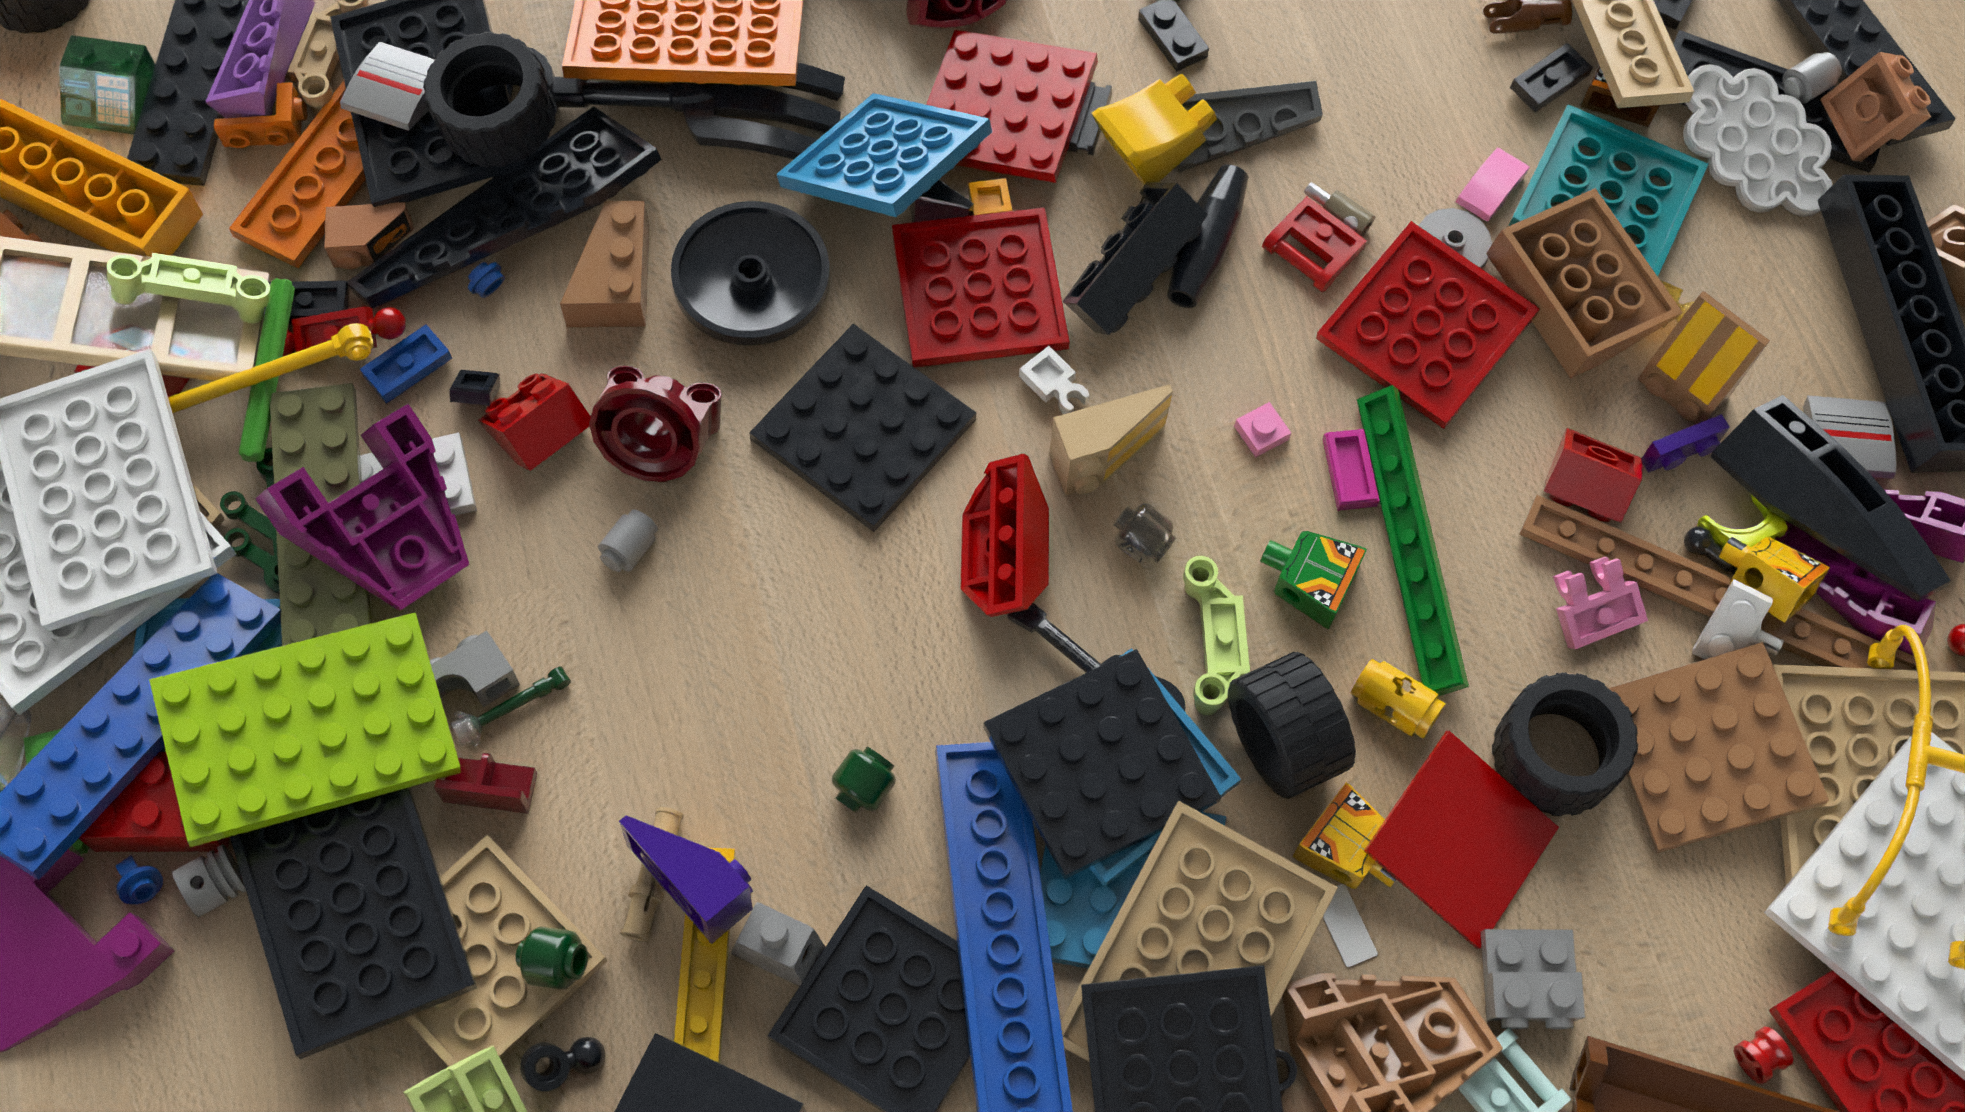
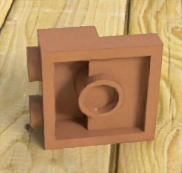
[1820,52,1931,162]

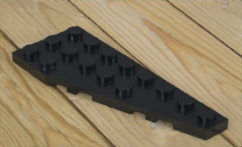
[347,106,662,309]

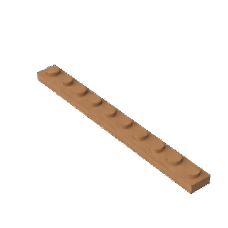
[1519,495,1929,670]

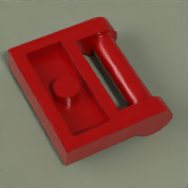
[1262,196,1367,293]

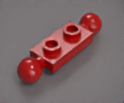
[282,306,406,357]

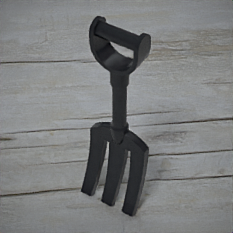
[506,47,845,160]

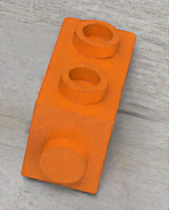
[214,82,308,148]

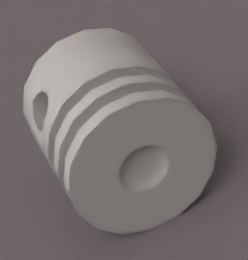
[172,844,246,917]

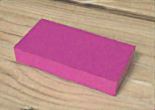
[1322,429,1379,511]

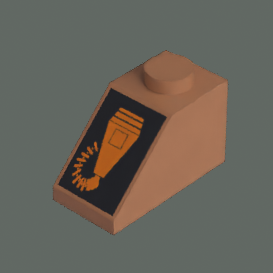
[324,202,413,270]

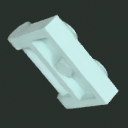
[1458,1028,1571,1112]

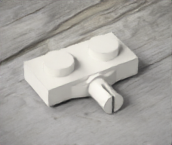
[1692,579,1784,659]

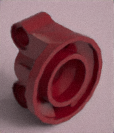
[589,365,722,482]

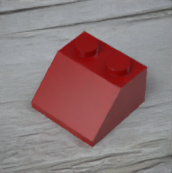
[1544,428,1642,523]

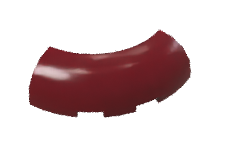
[907,0,1007,29]

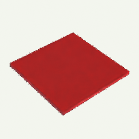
[1364,730,1559,949]

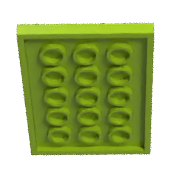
[149,612,461,847]

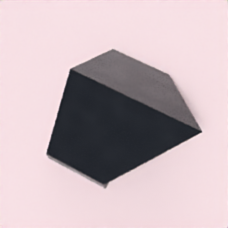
[910,180,974,222]

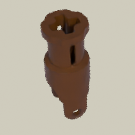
[1483,0,1572,34]

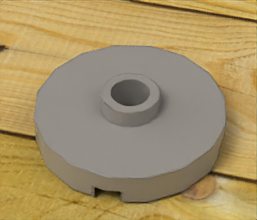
[1418,208,1492,269]

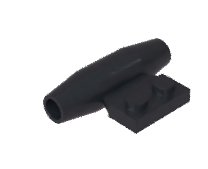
[1139,164,1249,308]

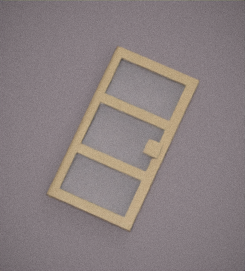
[0,236,269,381]

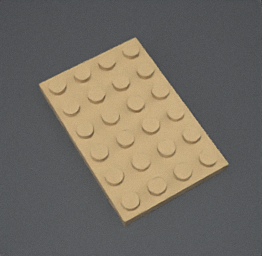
[1060,801,1338,1062]

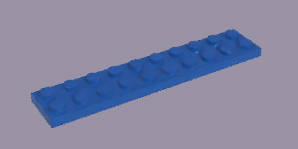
[935,742,1073,1112]

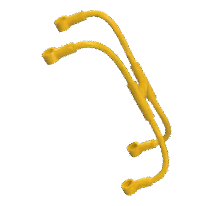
[1828,625,1965,969]

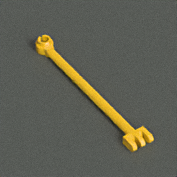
[168,323,373,413]

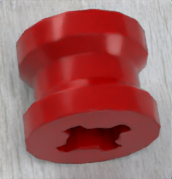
[1733,1026,1794,1084]

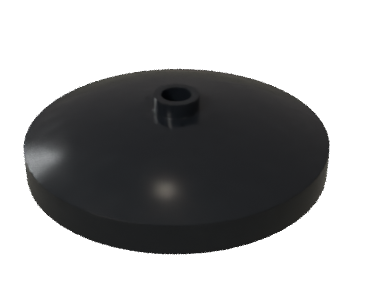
[671,201,830,345]

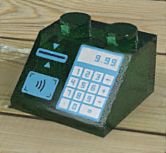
[59,35,155,134]

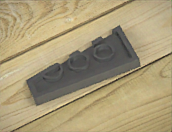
[1178,81,1323,172]

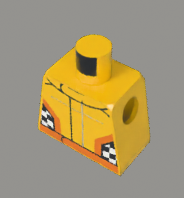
[1719,537,1830,623]
[1292,782,1396,889]

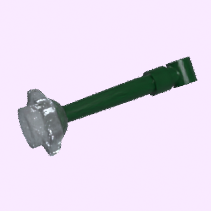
[450,666,571,747]

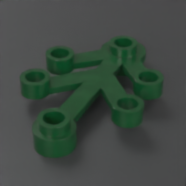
[220,448,279,594]

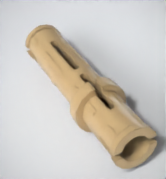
[620,807,684,942]

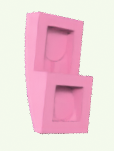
[1456,148,1530,222]

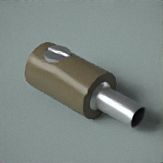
[1304,182,1375,237]

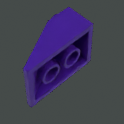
[619,815,753,944]

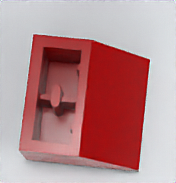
[478,373,591,471]

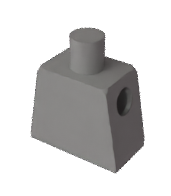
[731,902,825,986]

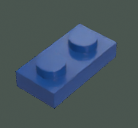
[360,324,452,404]

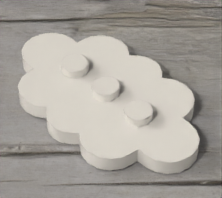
[1683,64,1832,217]

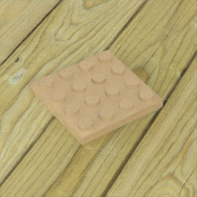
[404,835,607,1066]

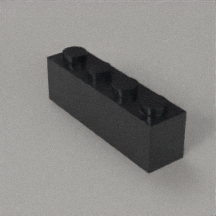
[1063,182,1209,335]

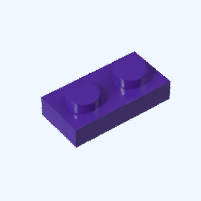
[1642,414,1730,473]

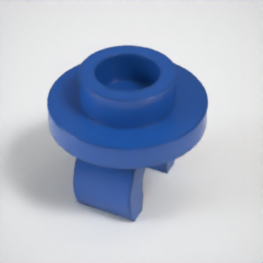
[115,855,163,905]

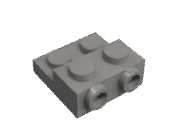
[1481,929,1585,1029]

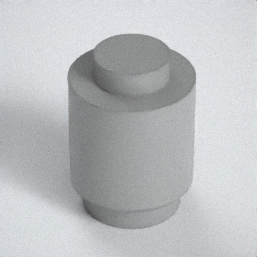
[1783,52,1842,104]
[598,510,658,572]

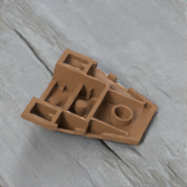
[1282,973,1503,1112]

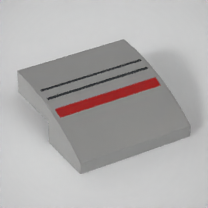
[340,42,435,131]
[1803,395,1896,479]

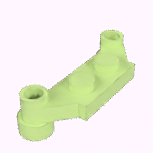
[107,253,270,323]
[1183,556,1250,715]

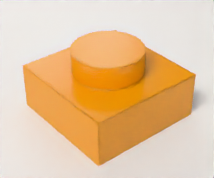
[968,178,1012,215]

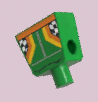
[1260,531,1367,629]

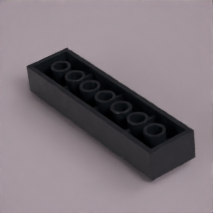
[1817,174,1965,473]

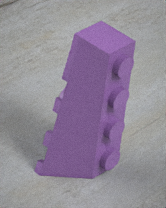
[206,0,315,118]

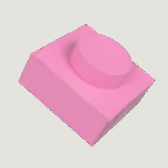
[1234,402,1291,458]

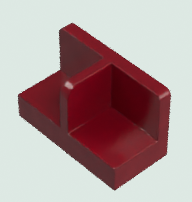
[434,753,537,814]

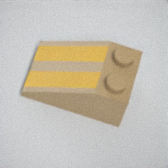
[1049,384,1173,495]

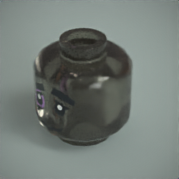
[1113,503,1176,564]

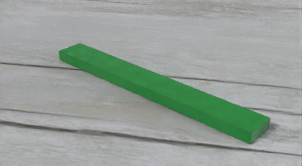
[1357,385,1469,697]

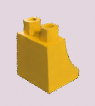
[1091,73,1217,185]

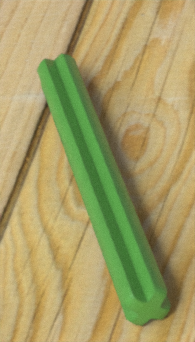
[239,278,295,462]

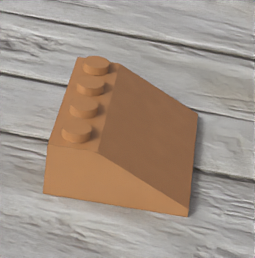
[1486,188,1683,378]

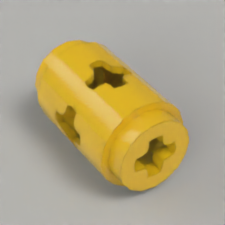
[1350,659,1446,739]

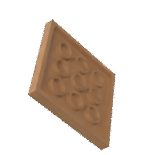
[1609,642,1829,854]

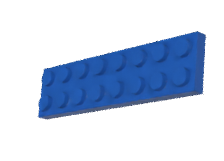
[0,573,281,880]

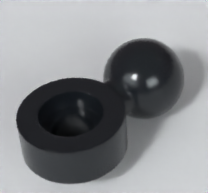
[520,1037,605,1092]

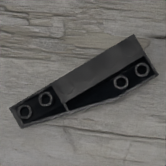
[1711,395,1951,602]

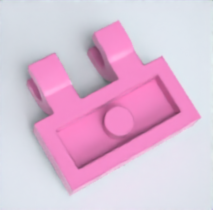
[1553,557,1648,649]

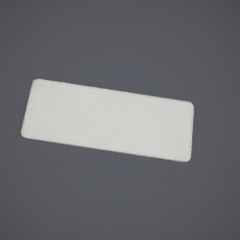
[1323,884,1378,967]

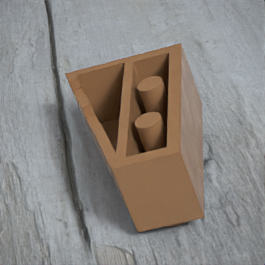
[560,200,650,328]

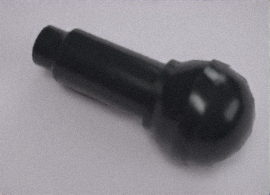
[1684,526,1737,575]

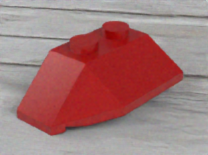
[961,453,1049,617]

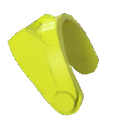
[1697,495,1787,548]

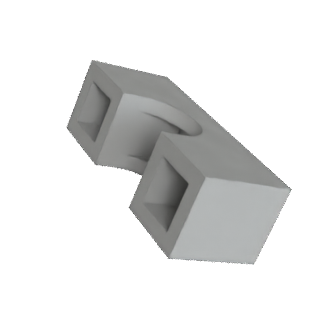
[430,630,520,707]

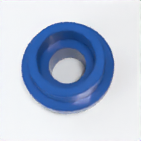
[468,262,505,298]

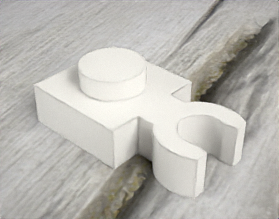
[1019,346,1089,414]

